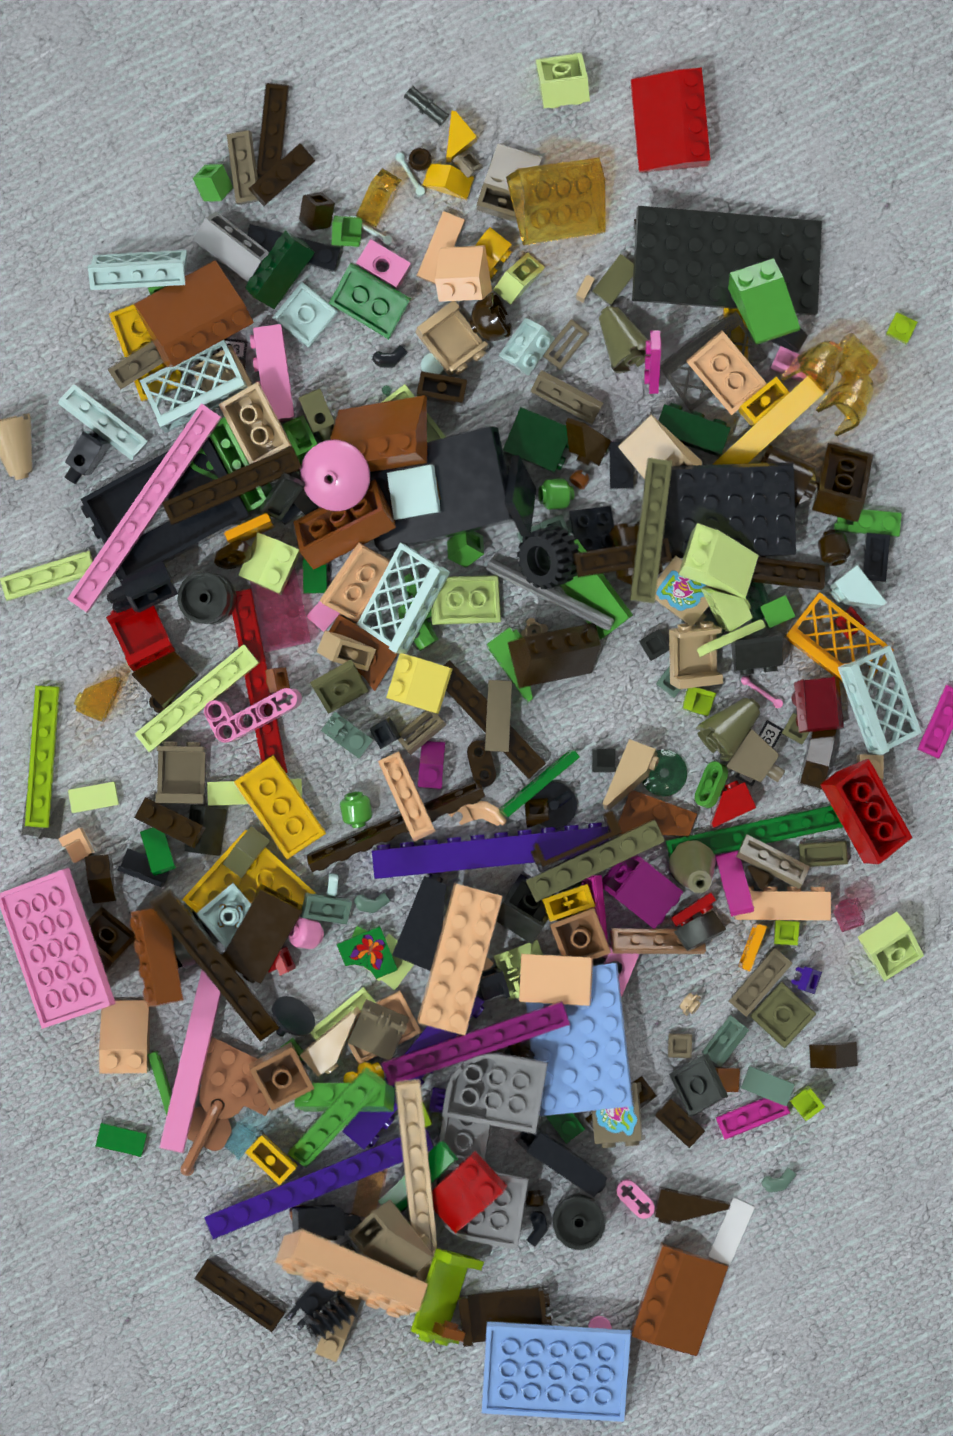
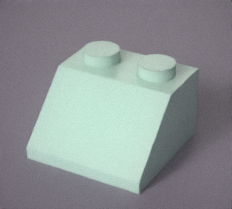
[830,565,887,609]

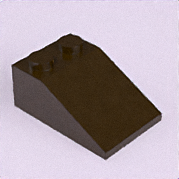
[812,443,873,522]

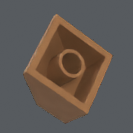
[550,908,611,959]
[249,1042,314,1111]

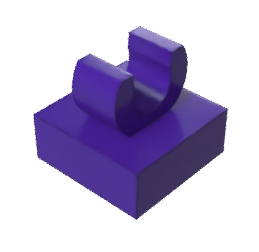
[791,966,822,994]
[429,1087,447,1113]

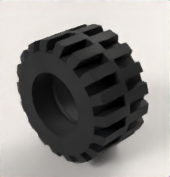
[517,526,579,590]

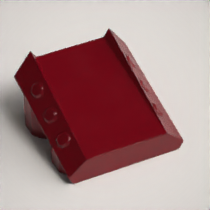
[791,676,844,733]

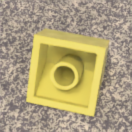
[386,654,452,714]

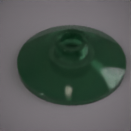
[642,750,687,797]

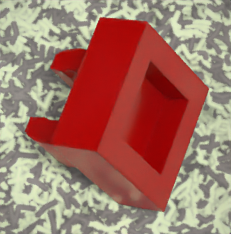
[268,947,296,976]

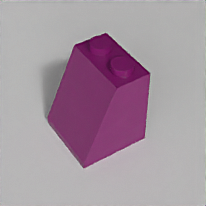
[602,855,684,929]

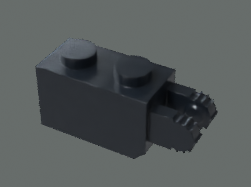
[107,561,178,613]
[292,1204,362,1241]
[284,1281,338,1331]

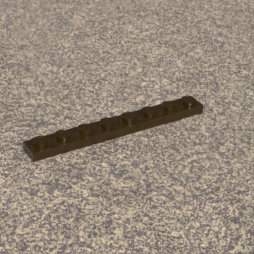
[306,779,485,872]
[150,888,279,1042]

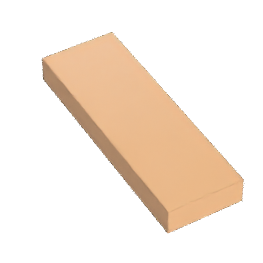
[417,211,465,285]

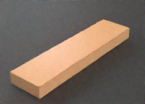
[378,751,436,842]

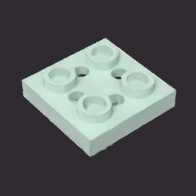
[196,883,251,948]

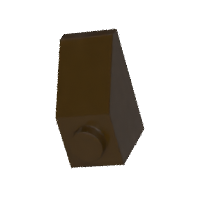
[566,418,611,466]
[85,854,117,904]

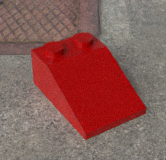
[431,1151,507,1234]

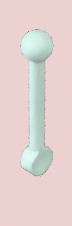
[395,153,425,196]
[350,216,392,246]

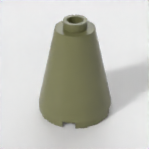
[599,306,648,374]
[696,697,760,761]
[669,841,716,893]

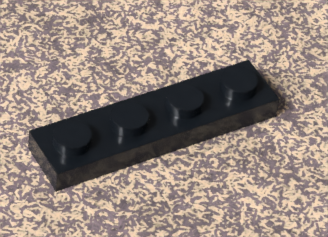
[247,224,341,272]

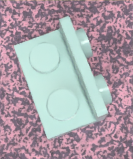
[498,318,554,375]

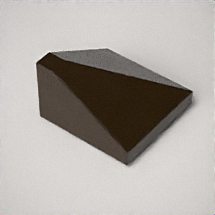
[525,798,549,828]
[748,865,775,890]

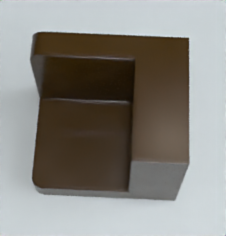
[299,192,335,231]

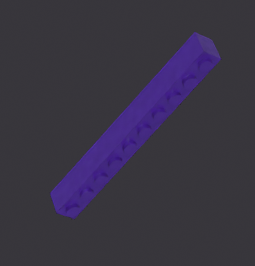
[372,822,609,879]
[204,1127,435,1239]

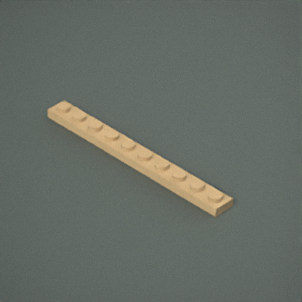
[395,1079,437,1283]

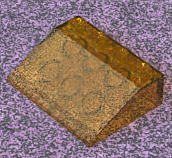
[506,157,606,245]

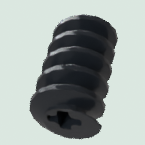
[305,1295,358,1344]

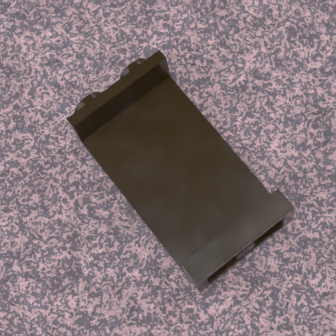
[530,810,622,867]
[222,884,302,984]
[458,1287,552,1347]

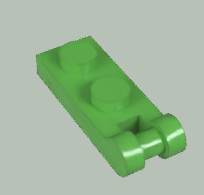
[834,509,902,537]

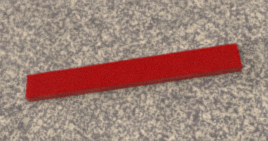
[232,588,288,773]

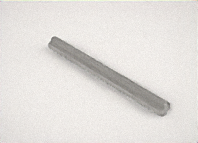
[486,559,614,630]

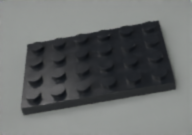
[663,462,796,558]

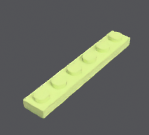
[135,644,259,752]

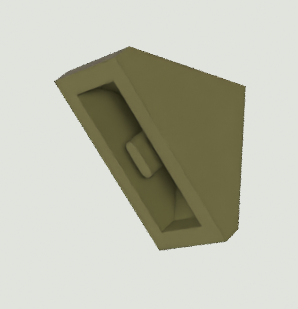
[223,826,271,878]

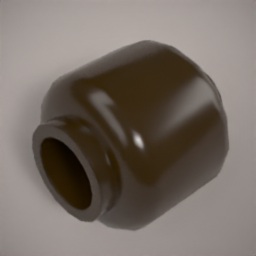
[817,529,851,566]

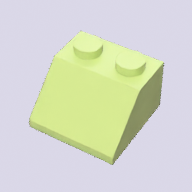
[536,53,590,108]
[238,533,300,595]
[858,912,924,981]

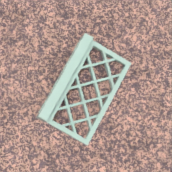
[88,250,187,290]
[140,340,248,433]
[357,543,450,654]
[838,646,921,755]

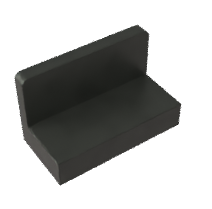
[184,804,227,856]

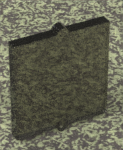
[21,795,66,839]

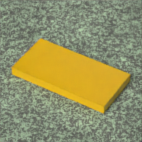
[109,304,186,402]
[234,755,326,859]

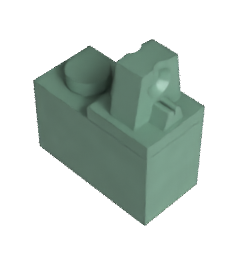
[321,712,374,759]

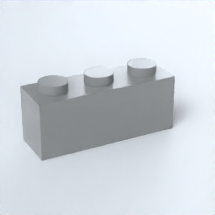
[193,211,269,281]

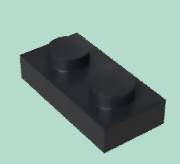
[609,441,634,489]
[862,533,890,582]

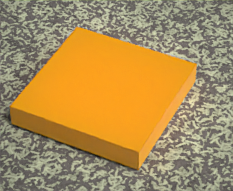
[224,513,275,544]
[738,923,767,971]

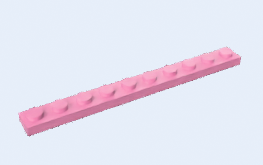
[68,403,222,613]

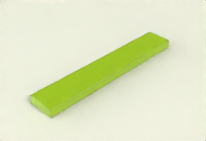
[25,685,60,828]

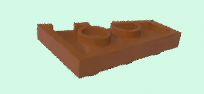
[329,614,398,691]
[618,790,697,836]

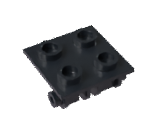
[569,506,614,552]

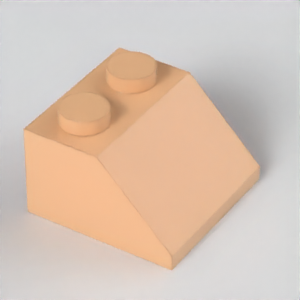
[435,245,492,302]

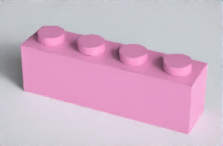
[250,324,295,422]

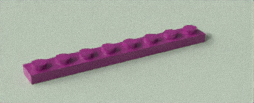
[382,1001,570,1086]

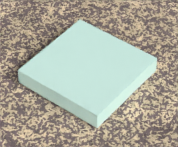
[272,282,338,349]
[387,465,441,520]

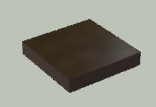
[131,651,198,708]

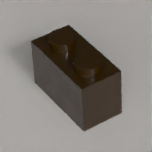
[417,371,467,407]

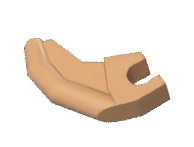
[448,800,507,826]

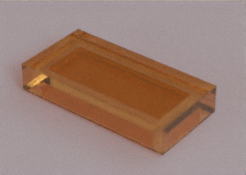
[351,1171,385,1217]

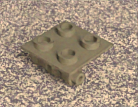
[347,999,410,1060]

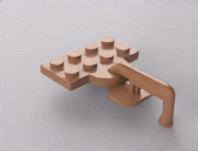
[180,1036,270,1176]

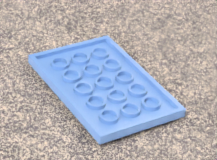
[526,963,634,1116]
[482,1322,631,1422]

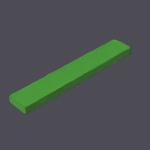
[287,1067,385,1168]

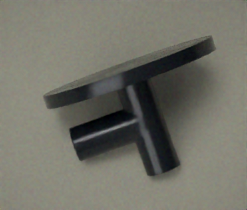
[531,782,577,829]
[272,996,315,1037]

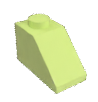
[493,253,545,305]
[701,586,753,633]

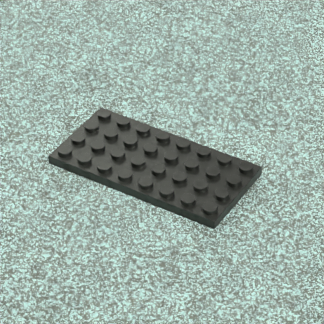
[632,206,822,315]

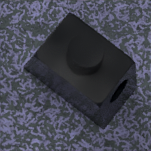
[64,431,111,484]

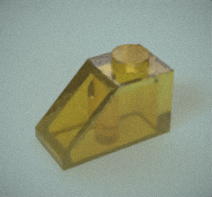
[356,168,402,228]
[74,676,123,722]

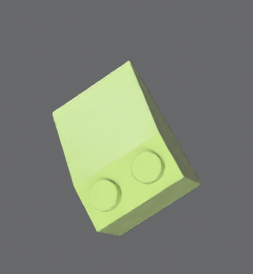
[678,523,759,599]

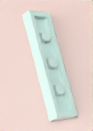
[58,384,148,460]

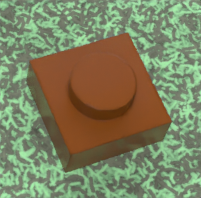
[265,667,290,693]
[432,1320,465,1342]

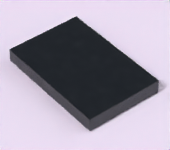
[504,455,536,537]

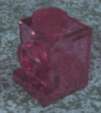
[833,898,865,932]

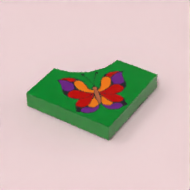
[336,926,398,979]

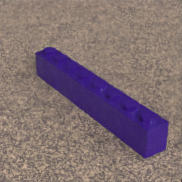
[342,994,485,1149]

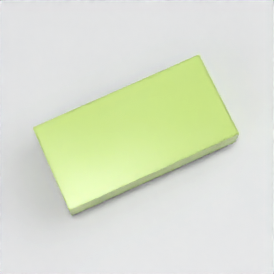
[68,782,119,813]

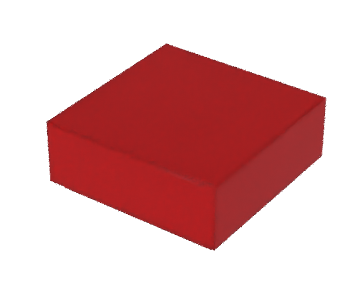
[833,606,866,640]

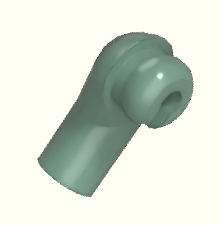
[354,892,391,913]
[762,1167,797,1193]

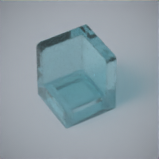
[224,1122,258,1160]

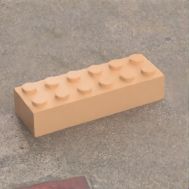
[417,883,502,1035]
[275,1230,428,1318]

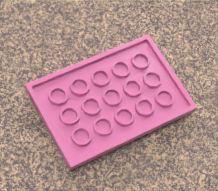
[0,868,116,1029]

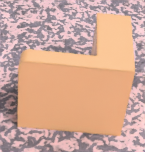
[58,828,95,863]

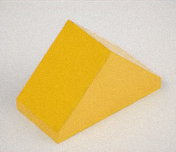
[446,111,477,162]
[422,163,474,200]
[542,884,595,922]

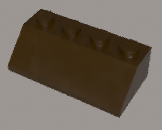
[507,623,601,689]

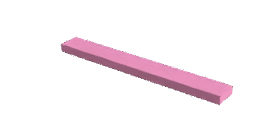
[159,970,221,1153]

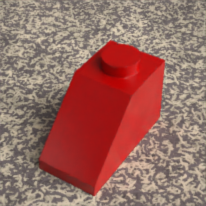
[710,780,756,828]

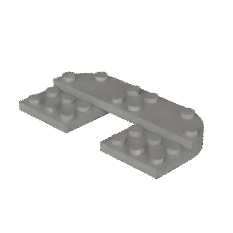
[431,1051,548,1250]

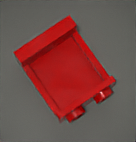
[106,606,176,672]

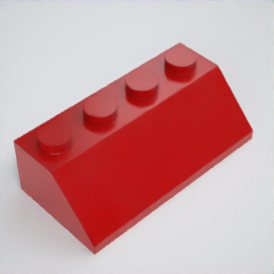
[820,759,913,864]

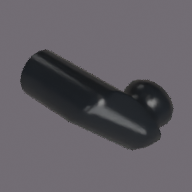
[372,345,408,368]
[526,1211,548,1247]

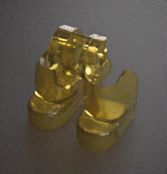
[780,333,879,437]

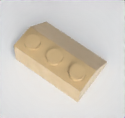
[218,382,291,464]

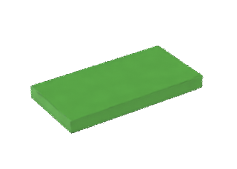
[550,539,633,640]

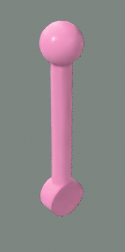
[741,676,783,708]

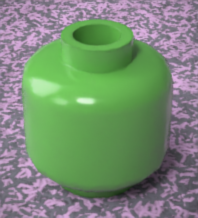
[538,479,574,510]
[340,792,373,828]

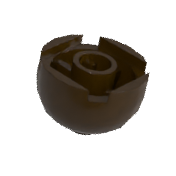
[470,292,513,341]

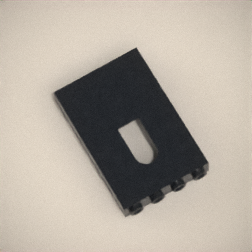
[370,426,513,552]
[80,437,251,581]

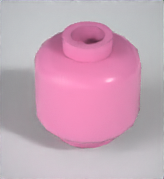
[288,917,324,949]

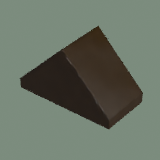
[809,1042,858,1069]

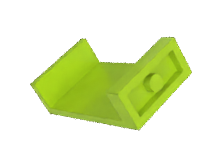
[410,1248,484,1346]

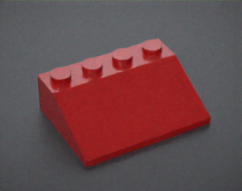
[630,67,711,173]

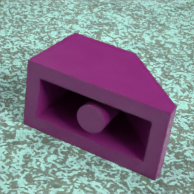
[418,741,445,789]

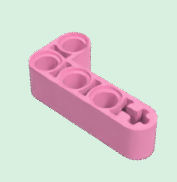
[204,688,302,743]

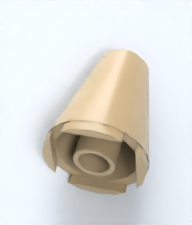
[0,413,33,480]

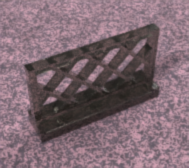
[660,310,767,412]

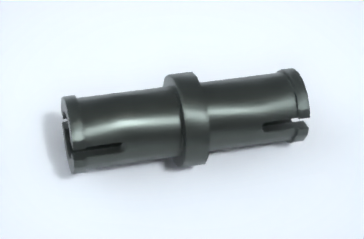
[404,85,449,126]

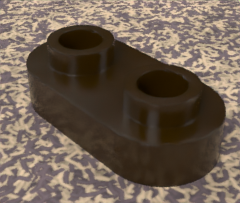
[214,540,252,569]
[467,740,496,787]

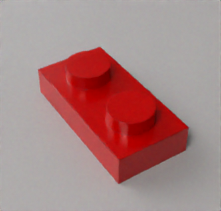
[670,892,716,926]

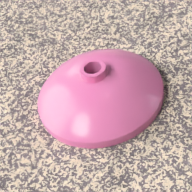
[300,440,370,511]

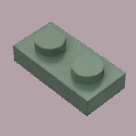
[300,893,352,925]
[702,1015,749,1067]

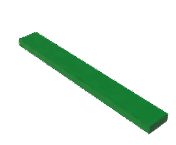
[665,806,843,857]

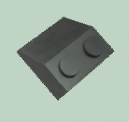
[731,635,783,675]
[496,873,554,944]

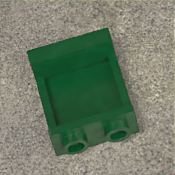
[503,407,569,474]

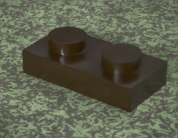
[654,1098,705,1148]

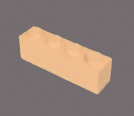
[734,886,831,920]

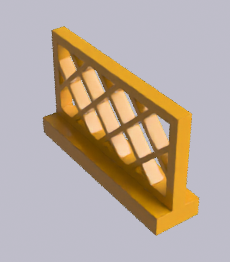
[784,592,894,683]

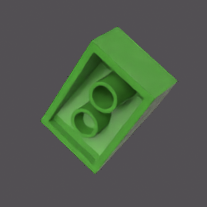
[728,258,800,345]
[486,627,533,704]

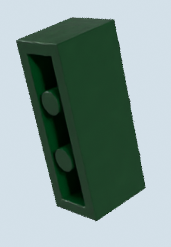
[245,230,315,309]
[658,403,731,457]

